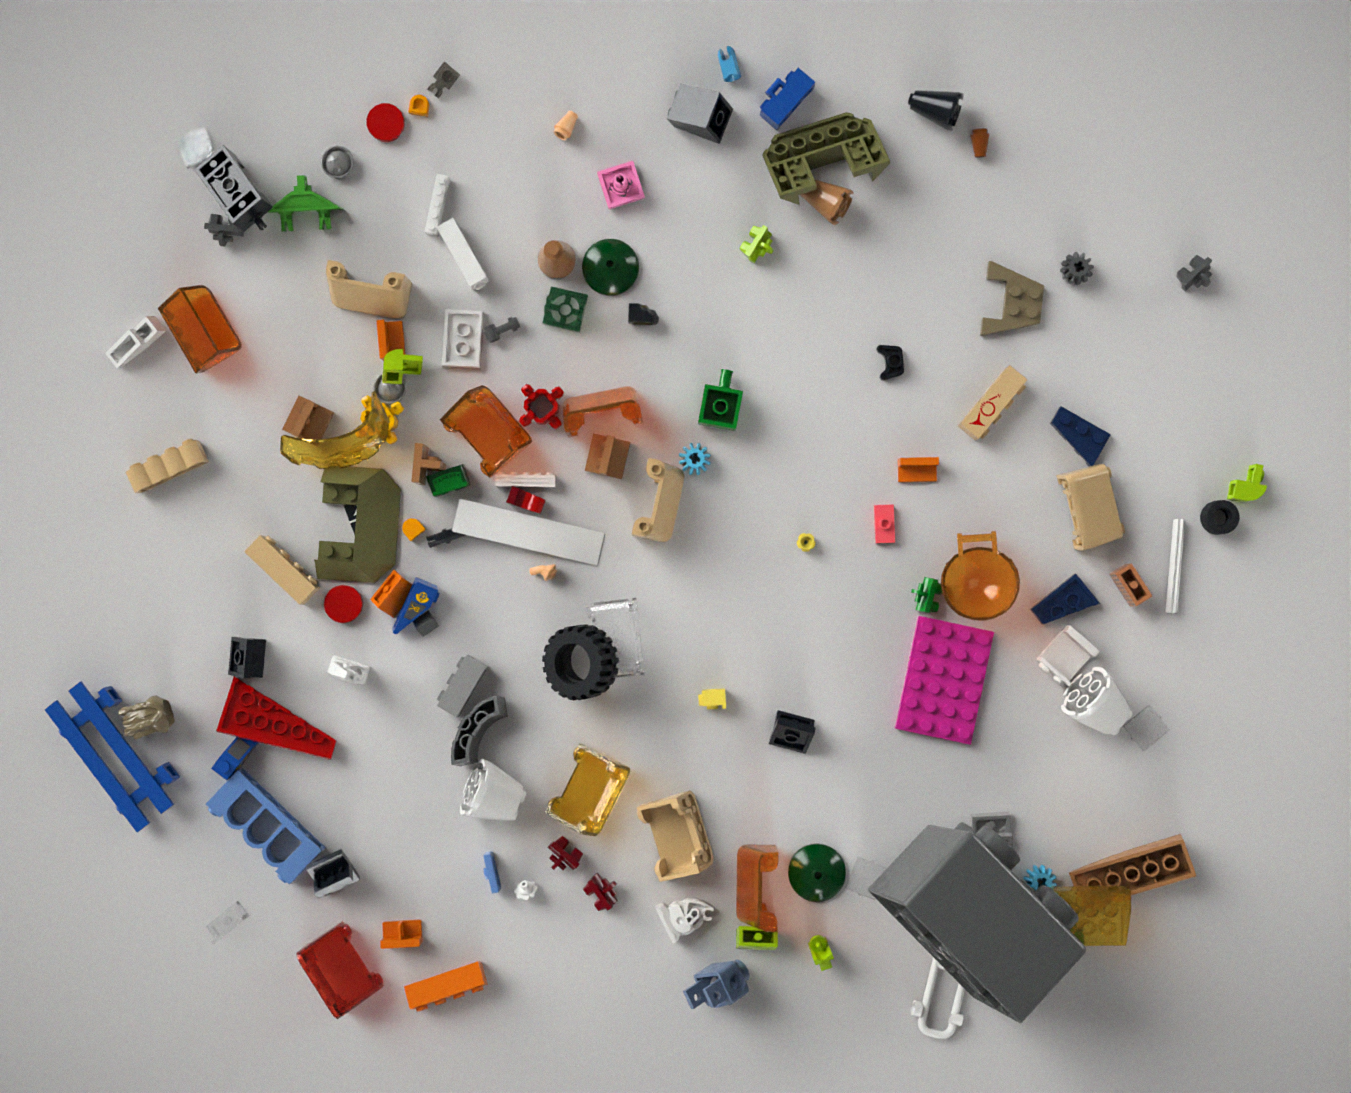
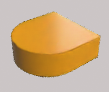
[408,95,430,117]
[402,518,426,541]

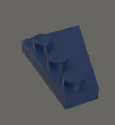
[1050,406,1111,467]

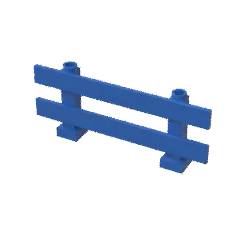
[44,681,180,833]

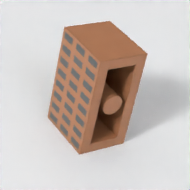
[1109,563,1152,606]

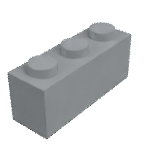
[437,655,488,717]

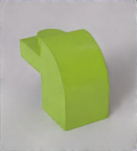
[382,349,423,384]
[1227,464,1267,502]

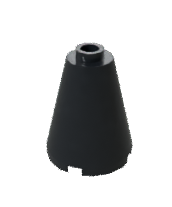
[908,90,964,131]

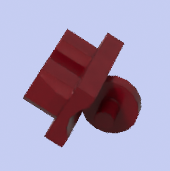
[547,836,583,871]
[583,873,618,911]

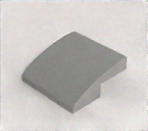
[971,812,1013,848]

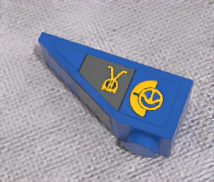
[392,577,440,634]
[211,737,259,780]

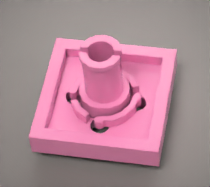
[597,161,645,210]

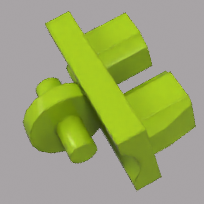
[739,225,774,263]
[808,935,834,971]

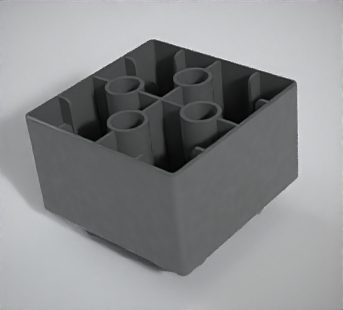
[868,822,1086,1023]

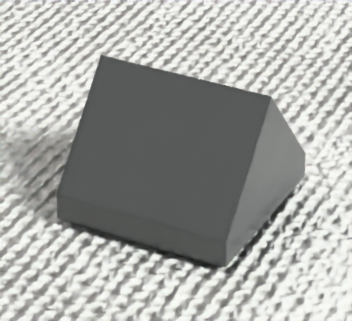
[413,610,439,637]

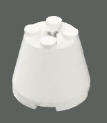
[1061,667,1133,735]
[460,759,526,821]

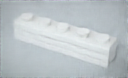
[425,174,450,237]
[495,472,556,488]

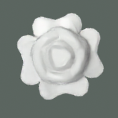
[514,880,538,901]

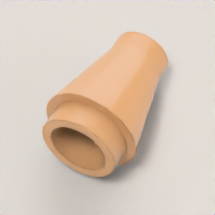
[553,111,578,141]

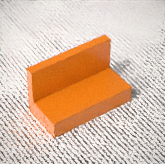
[376,319,406,361]
[898,457,939,482]
[370,570,412,618]

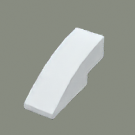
[105,316,166,368]

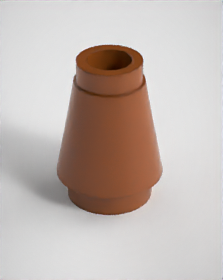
[970,128,989,157]

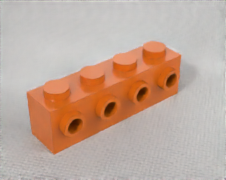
[404,961,488,1012]

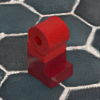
[506,486,546,514]

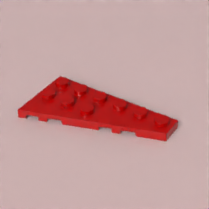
[216,676,337,760]

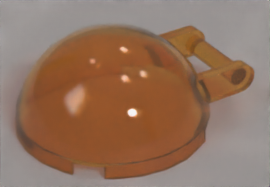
[941,531,1020,621]

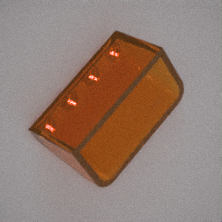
[158,285,242,374]

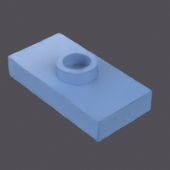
[483,851,501,894]

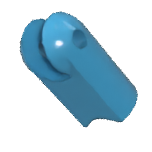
[717,46,741,82]

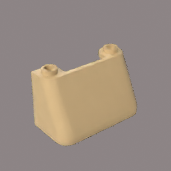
[326,260,412,319]
[632,458,684,542]
[1056,464,1125,551]
[637,791,713,882]

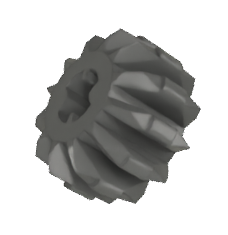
[1060,252,1094,285]

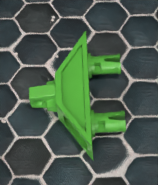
[267,175,344,232]

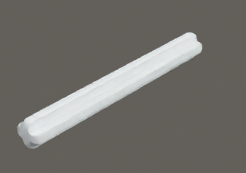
[1166,519,1185,614]

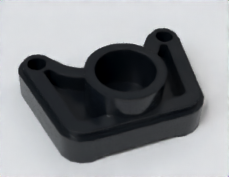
[876,345,904,381]

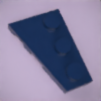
[1030,573,1100,624]

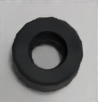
[1200,500,1240,535]

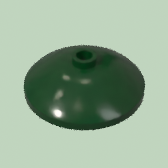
[582,239,639,296]
[788,843,846,902]

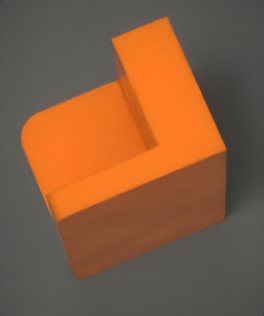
[380,919,423,949]

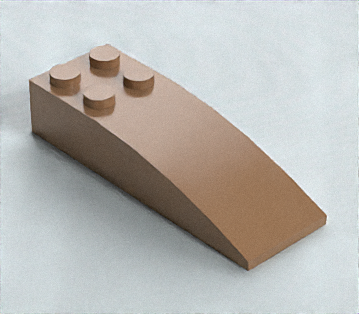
[1069,834,1197,910]

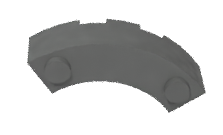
[451,695,508,767]

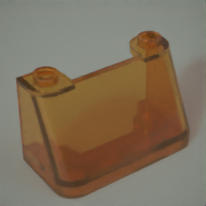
[440,385,532,478]
[563,386,643,437]
[736,844,778,932]

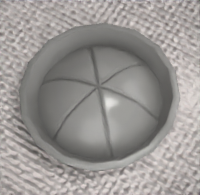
[321,145,354,178]
[373,374,407,404]

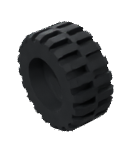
[542,624,619,701]

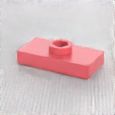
[874,504,895,544]

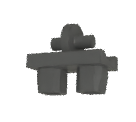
[204,214,244,247]
[1176,255,1212,292]

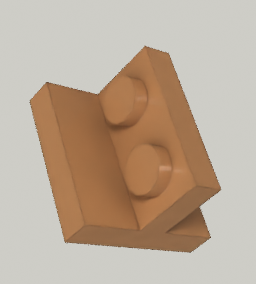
[282,396,334,447]
[585,433,631,479]
[411,443,446,485]

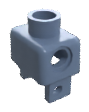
[683,959,750,1009]

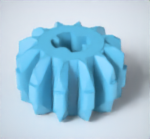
[679,443,711,475]
[1023,865,1057,891]

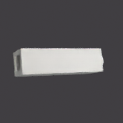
[437,218,489,290]

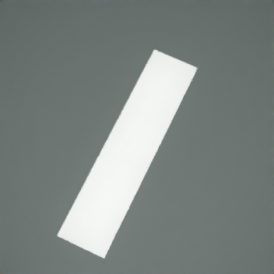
[452,499,605,566]

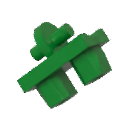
[911,577,944,613]

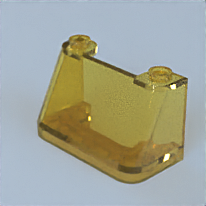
[545,743,630,836]

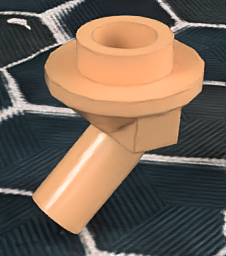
[529,564,557,581]

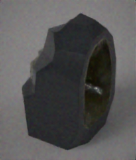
[628,303,659,325]

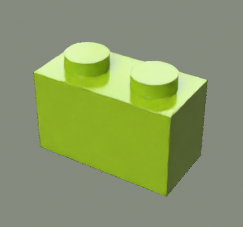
[736,926,778,950]

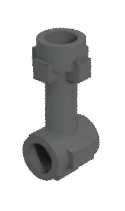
[484,317,520,343]

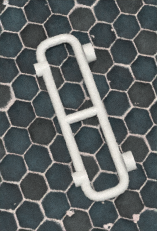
[911,957,965,1039]

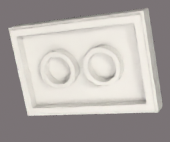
[442,309,484,369]

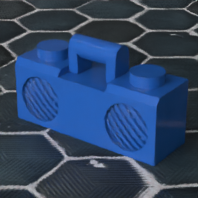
[760,67,816,130]

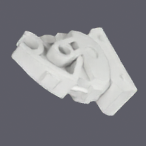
[328,655,371,685]
[655,898,714,943]

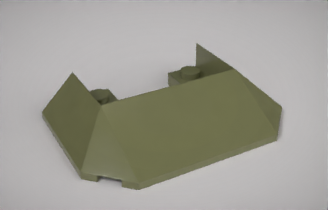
[762,112,890,205]
[314,465,401,583]

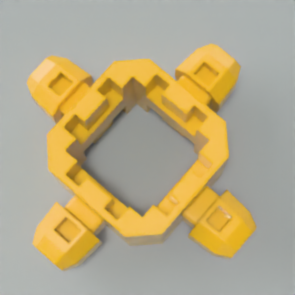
[355,395,404,445]

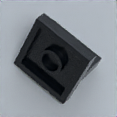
[228,637,266,678]
[769,710,816,754]
[306,849,360,898]

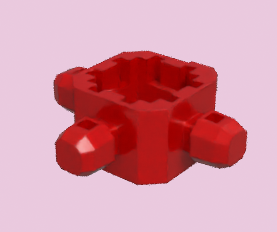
[519,384,564,430]

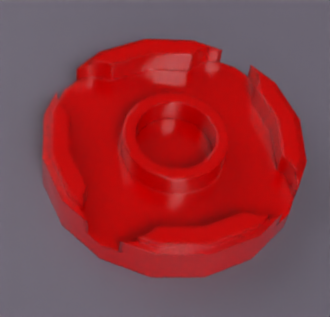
[366,103,405,142]
[324,585,363,623]

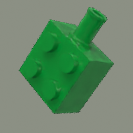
[698,369,743,431]

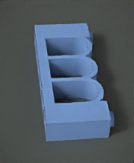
[206,768,326,884]

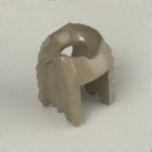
[118,695,175,739]

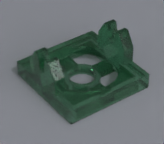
[542,286,588,333]

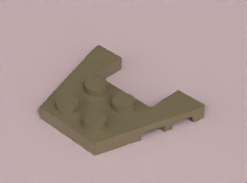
[980,261,1044,336]

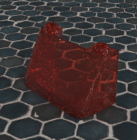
[296,921,384,1019]

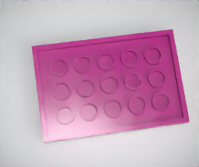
[895,616,994,745]

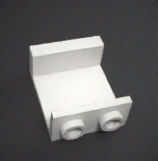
[1036,625,1100,686]

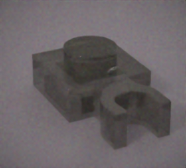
[427,61,460,99]

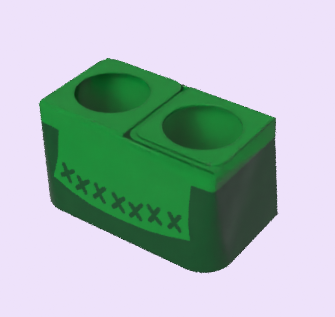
[426,464,470,497]

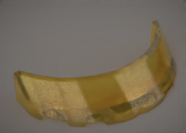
[280,391,389,469]

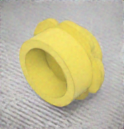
[797,533,816,552]

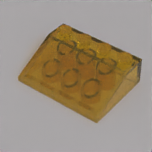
[1049,886,1131,946]

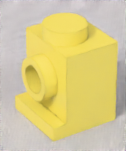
[698,688,726,709]

